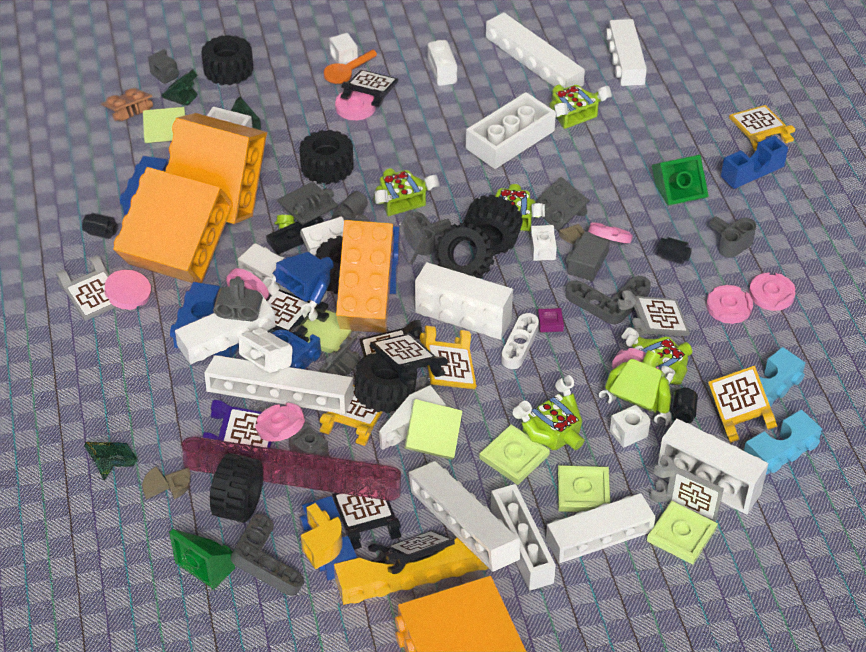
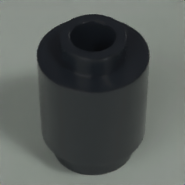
[82,213,118,239]
[657,237,692,264]
[672,387,698,424]

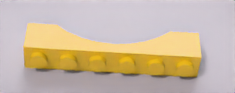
[334,538,489,605]

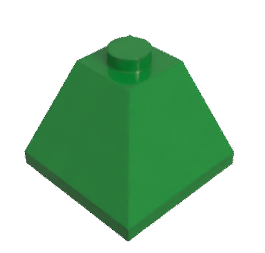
[652,154,709,206]
[169,529,235,589]

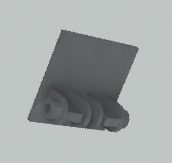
[535,177,590,232]
[277,182,338,225]
[319,332,361,376]

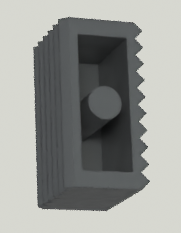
[566,231,610,282]

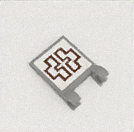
[56,255,116,321]
[617,290,690,336]
[650,455,724,522]

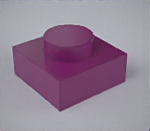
[538,308,564,332]

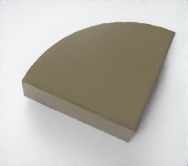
[559,224,584,244]
[142,467,169,500]
[165,467,191,499]

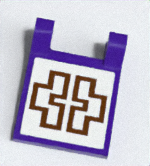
[202,400,272,458]

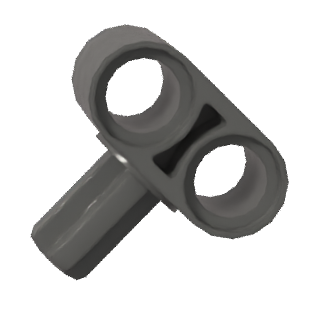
[332,191,371,222]
[406,212,451,256]
[709,216,756,258]
[213,276,263,322]

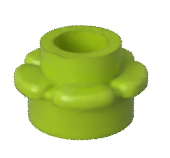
[274,215,295,229]

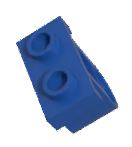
[272,330,321,370]

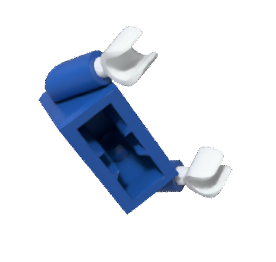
[263,252,334,321]

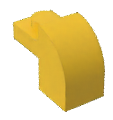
[301,503,343,569]

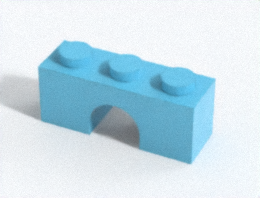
[759,347,806,407]
[744,409,822,475]

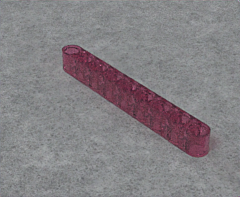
[181,437,401,501]

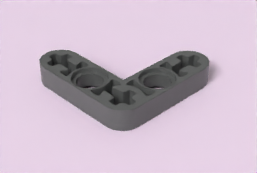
[566,276,651,325]
[230,514,304,596]

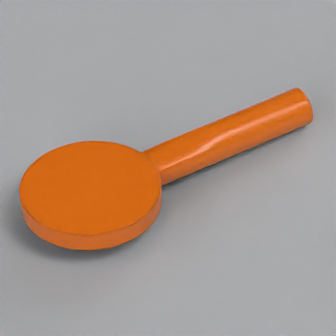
[324,49,377,84]

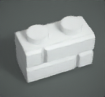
[428,40,457,86]
[239,328,293,373]

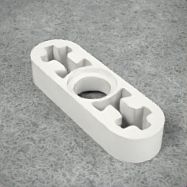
[501,313,539,369]

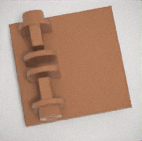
[101,88,153,122]

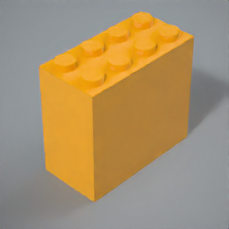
[165,113,267,224]
[113,167,233,283]
[336,220,394,333]
[395,576,527,652]

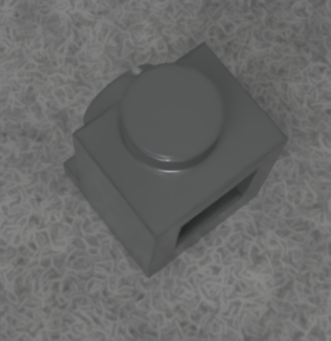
[148,49,179,84]
[289,423,329,468]

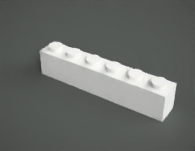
[486,13,585,88]
[204,355,354,414]
[409,461,521,572]

